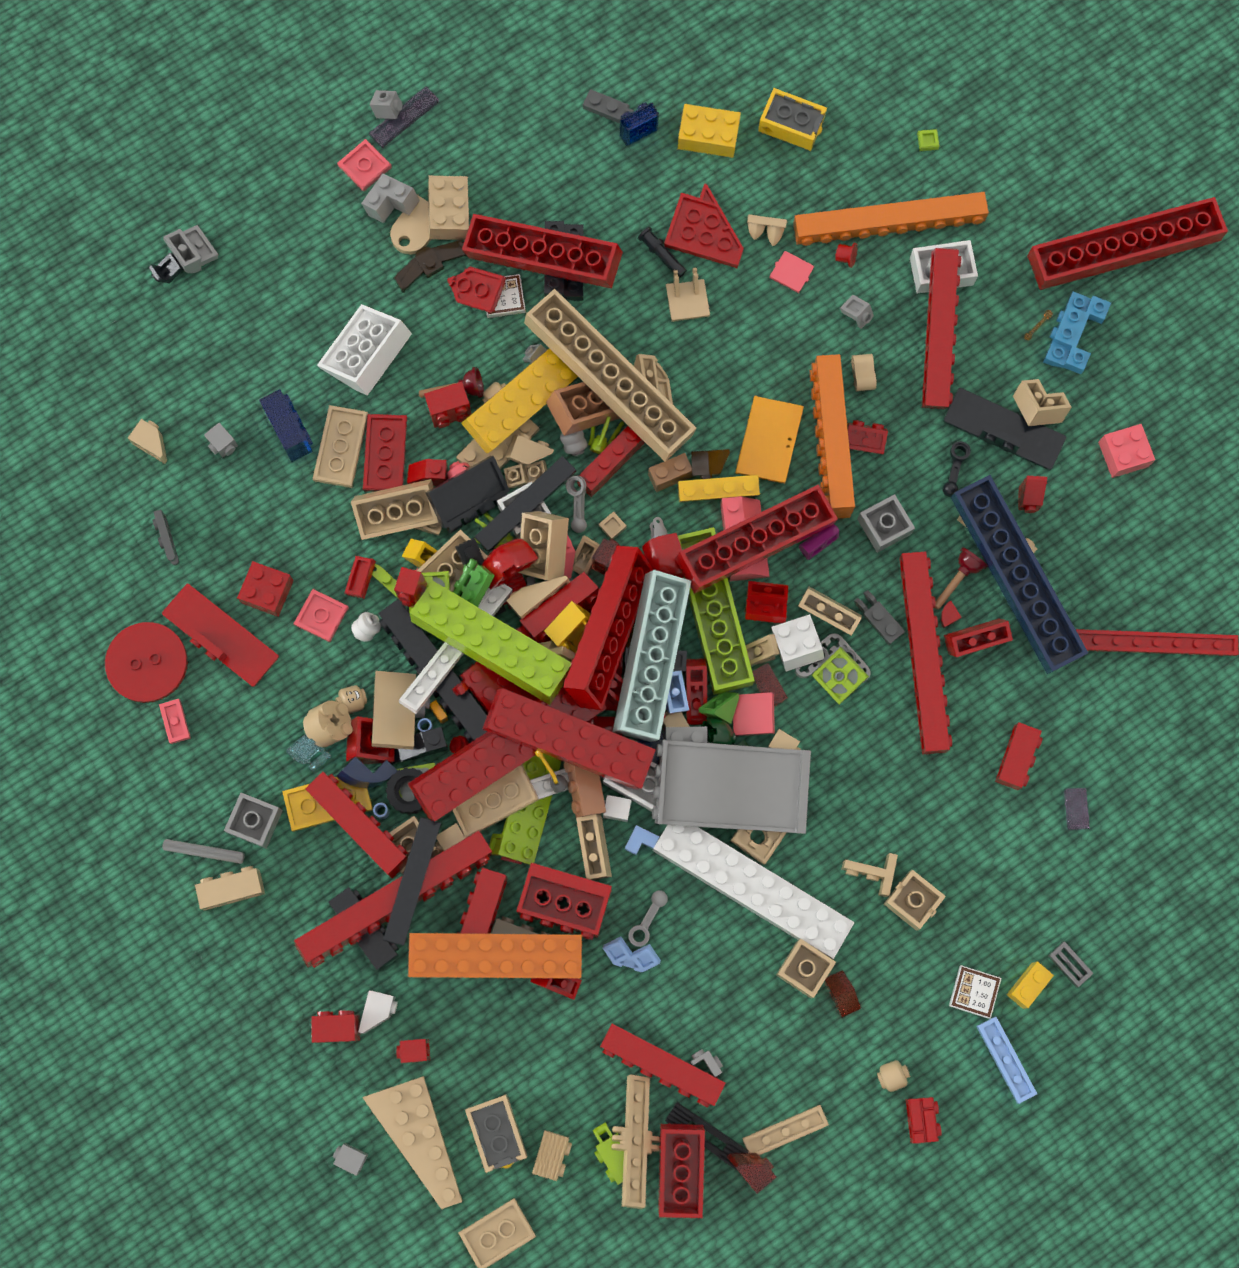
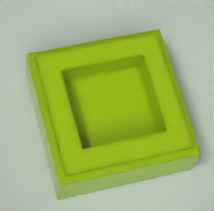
[917,129,940,151]

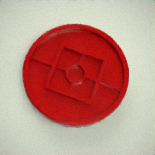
[105,622,188,703]

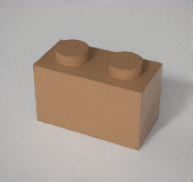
[648,453,692,492]

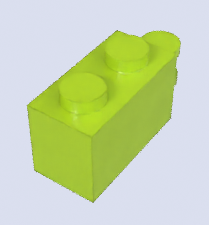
[593,1123,624,1185]

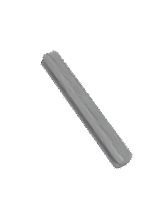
[163,839,245,864]

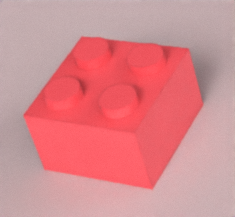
[1098,424,1155,478]

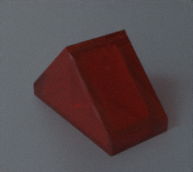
[824,970,861,1017]

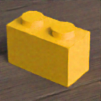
[1007,962,1054,1009]

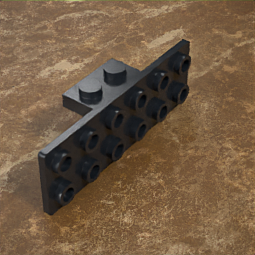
[943,388,1066,471]

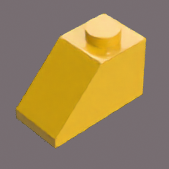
[402,539,437,568]

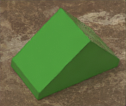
[699,692,739,724]

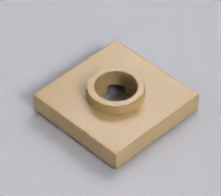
[730,829,787,865]

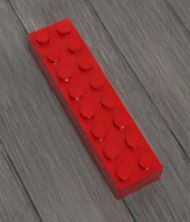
[462,214,623,289]
[675,484,838,594]
[563,546,653,710]
[483,688,656,789]

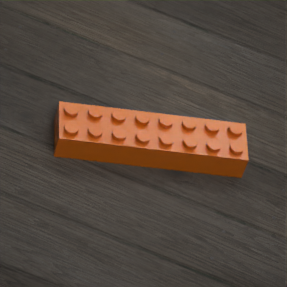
[809,354,855,518]
[408,933,582,978]

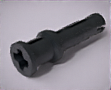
[638,227,687,278]

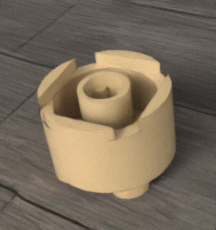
[303,701,353,747]

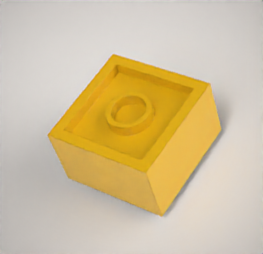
[544,601,591,653]

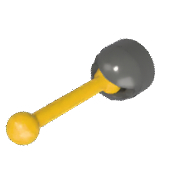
[535,751,569,793]

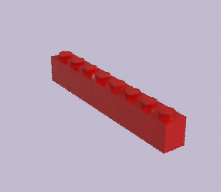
[922,248,961,409]

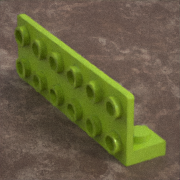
[489,753,562,865]

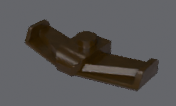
[393,240,467,293]

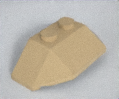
[634,354,673,404]

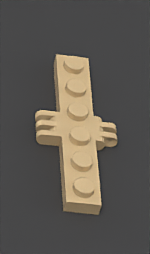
[611,1075,660,1209]

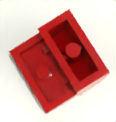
[745,581,788,623]

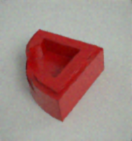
[941,601,962,629]

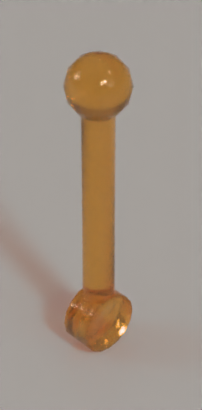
[1024,310,1053,340]

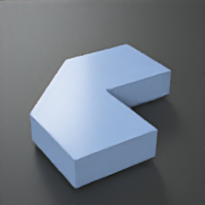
[603,936,661,972]

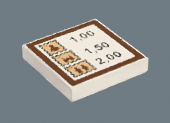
[487,274,526,318]
[949,965,1001,1019]

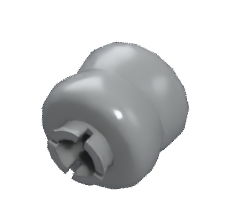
[560,430,588,456]

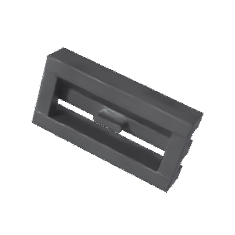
[1048,941,1093,988]

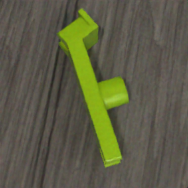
[372,564,399,599]

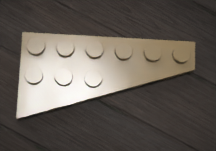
[362,1076,462,1209]

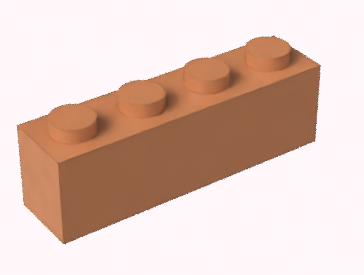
[564,762,606,818]

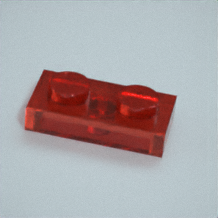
[752,663,788,706]

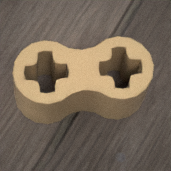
[851,354,876,391]

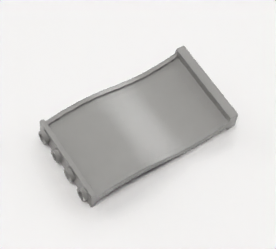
[652,740,811,834]

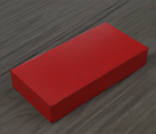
[344,556,376,599]

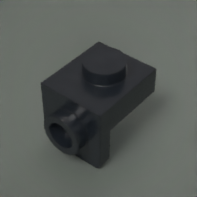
[148,253,184,284]

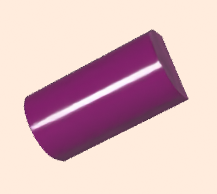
[799,524,840,560]

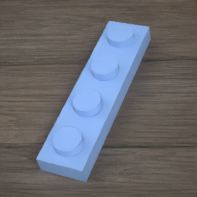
[976,1017,1037,1104]

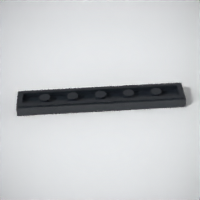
[475,456,576,552]
[383,817,441,946]

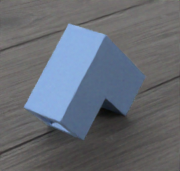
[625,825,659,855]

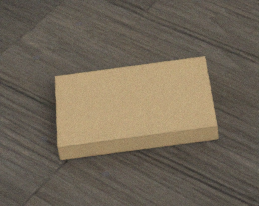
[459,1198,536,1268]

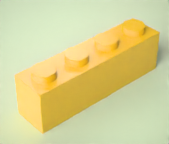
[677,475,760,502]

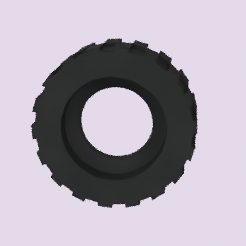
[386,767,423,815]

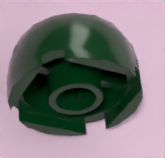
[701,718,736,745]

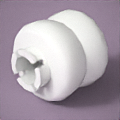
[351,612,381,642]

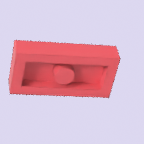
[159,699,191,744]

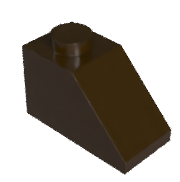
[691,449,730,479]

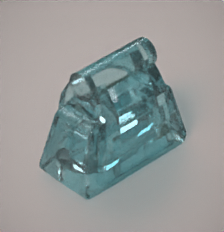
[286,734,332,772]

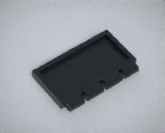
[425,456,510,534]

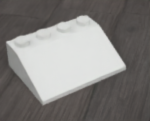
[317,304,412,395]

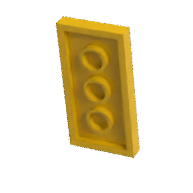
[282,777,373,832]

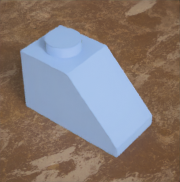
[666,671,689,714]

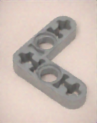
[794,633,871,683]

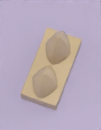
[747,215,787,246]

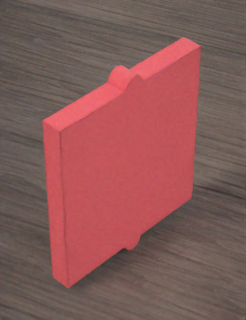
[769,251,814,293]

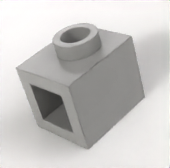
[370,90,403,119]
[204,423,238,458]

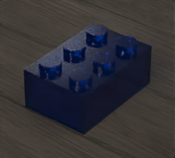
[259,389,313,462]

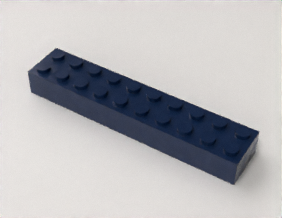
[951,475,1088,674]

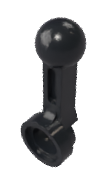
[942,441,971,497]

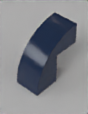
[336,757,398,788]

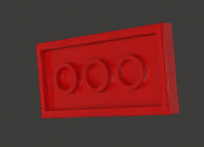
[363,414,408,492]

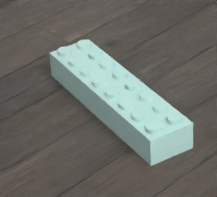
[613,570,691,742]

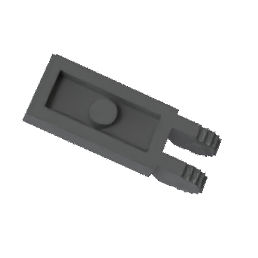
[854,590,905,645]

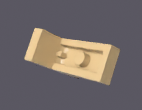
[841,853,898,897]

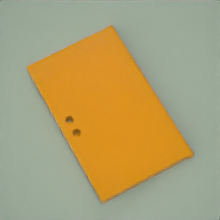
[735,396,804,484]

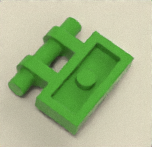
[453,558,495,607]

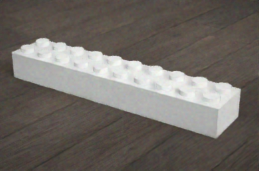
[653,825,855,959]

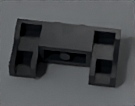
[544,221,584,301]

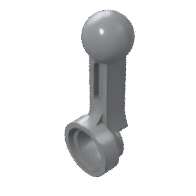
[566,476,587,533]
[629,890,668,947]

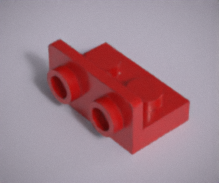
[847,420,888,454]

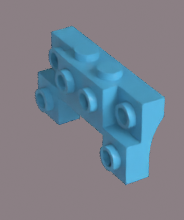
[1043,291,1111,374]

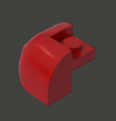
[642,533,684,578]
[482,538,538,590]

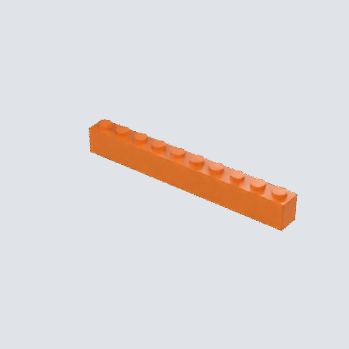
[793,192,989,246]

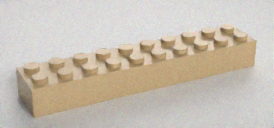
[524,289,696,462]

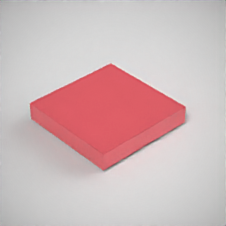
[337,139,392,192]
[294,589,349,642]
[733,692,775,736]

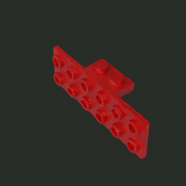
[162,584,279,687]

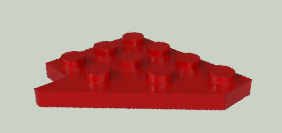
[664,184,744,268]

